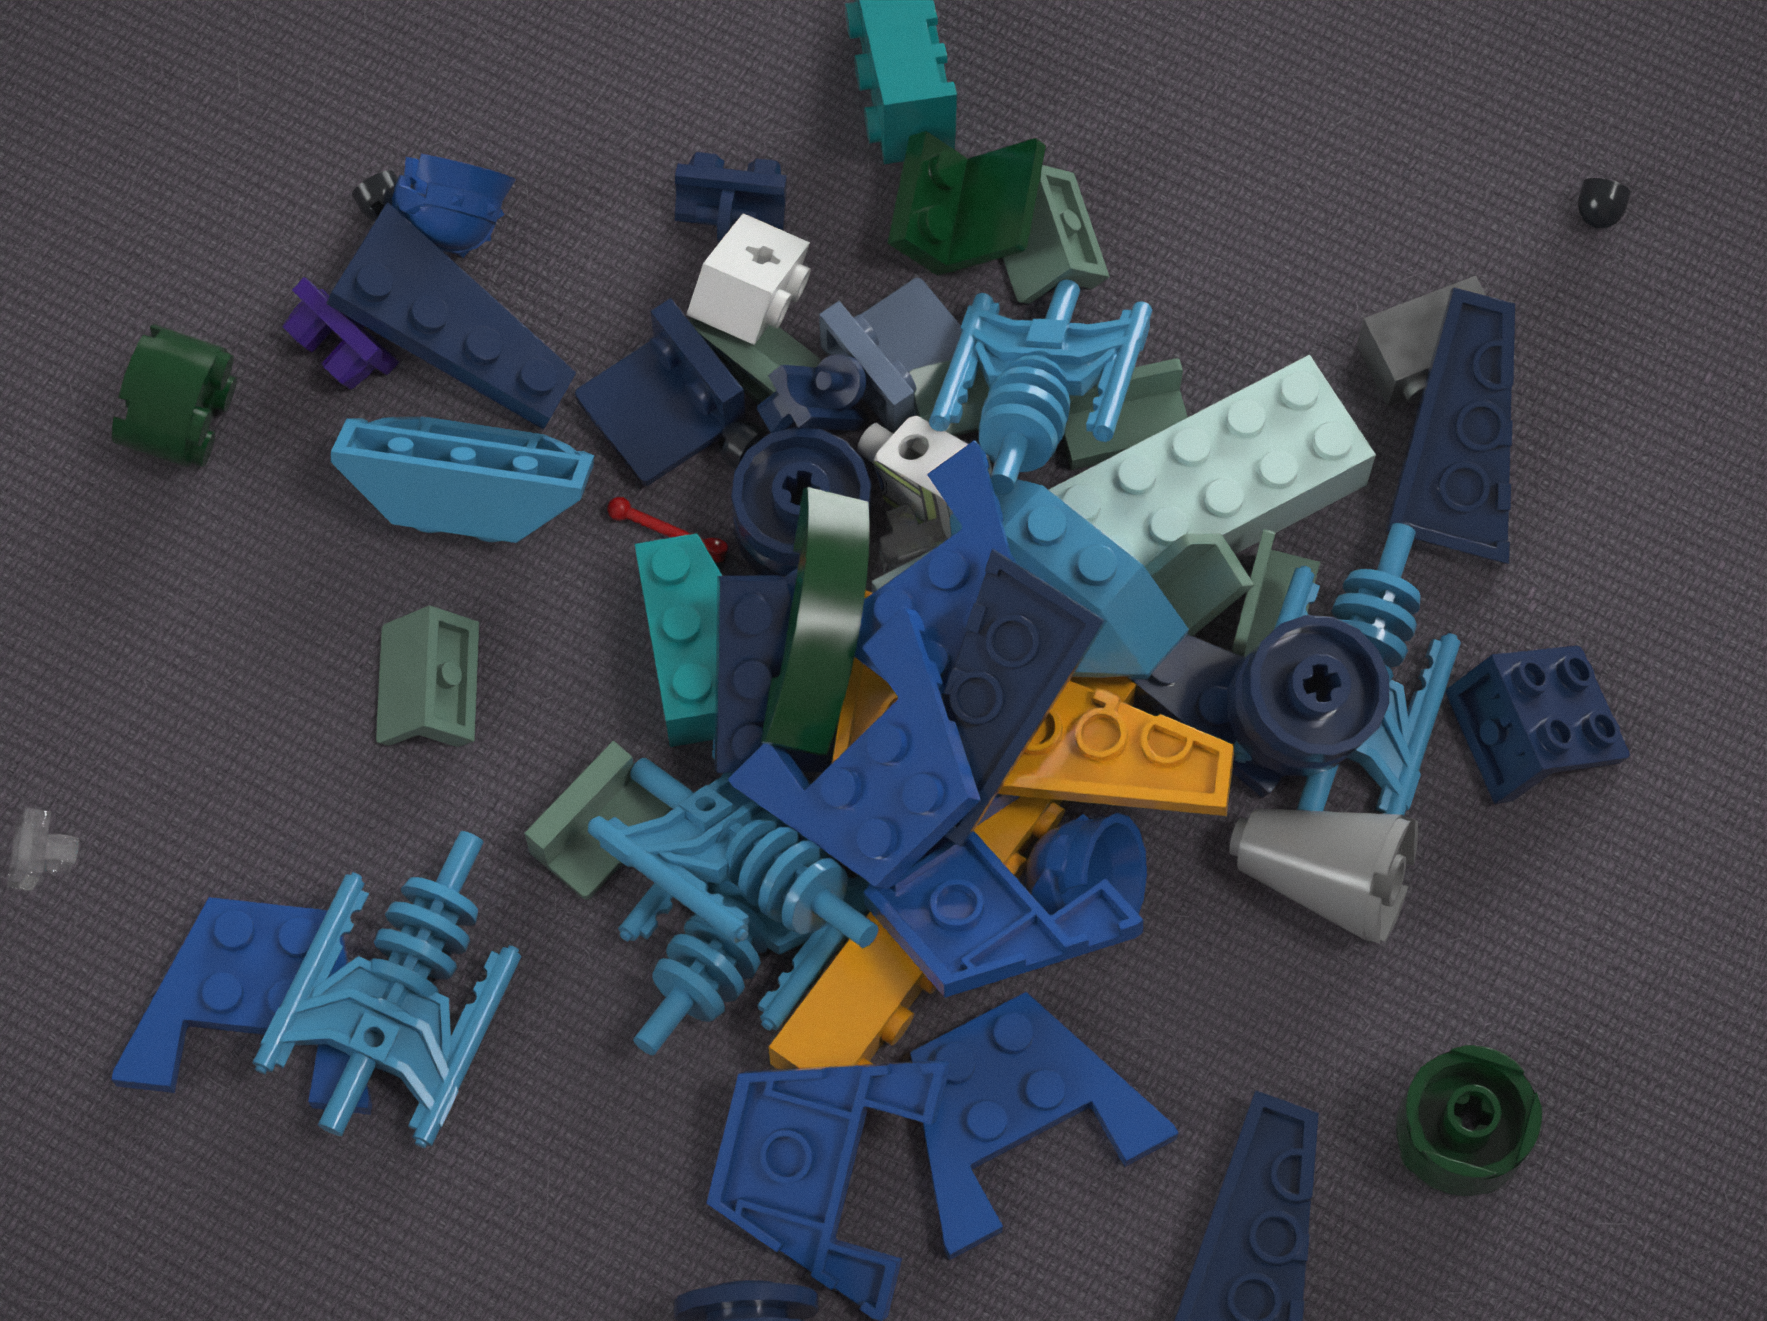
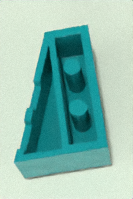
[845,0,957,164]
[635,533,722,747]

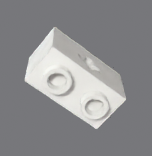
[686,213,811,345]

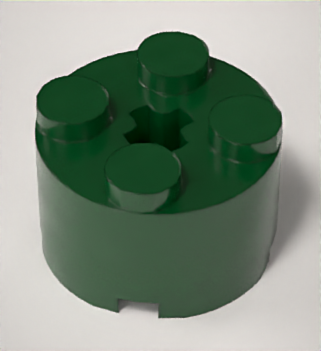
[112,324,237,467]
[1396,1045,1542,1196]

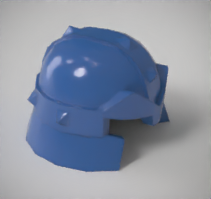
[392,154,516,258]
[1024,813,1147,946]

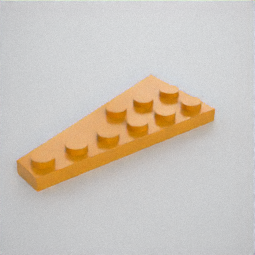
[832,590,1234,816]

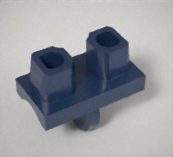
[675,152,787,243]
[757,354,869,433]

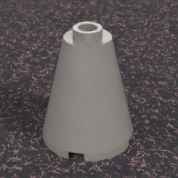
[1230,808,1419,944]

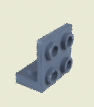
[819,277,961,433]

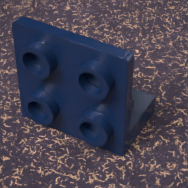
[575,298,746,486]
[1445,645,1630,804]

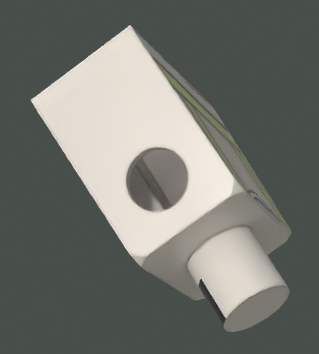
[857,416,992,544]

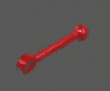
[607,496,728,563]

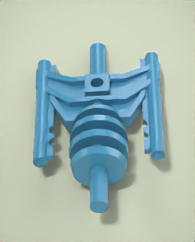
[929,280,1152,494]
[1234,523,1461,815]
[588,737,878,948]
[252,831,521,1148]
[618,839,870,1056]

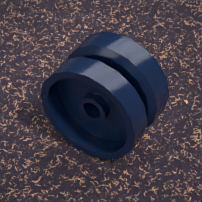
[731,427,871,577]
[1227,615,1389,776]

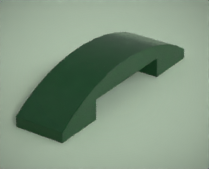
[761,487,869,756]

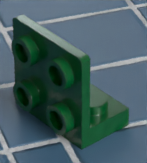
[887,131,1046,276]

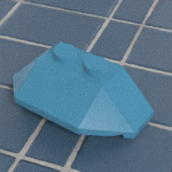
[331,416,594,543]
[950,474,1189,679]

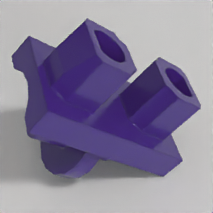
[282,277,399,390]

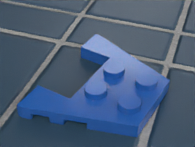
[784,440,1016,701]
[728,607,981,889]
[863,794,1143,998]
[111,897,372,1115]
[910,992,1179,1260]
[706,1060,951,1321]

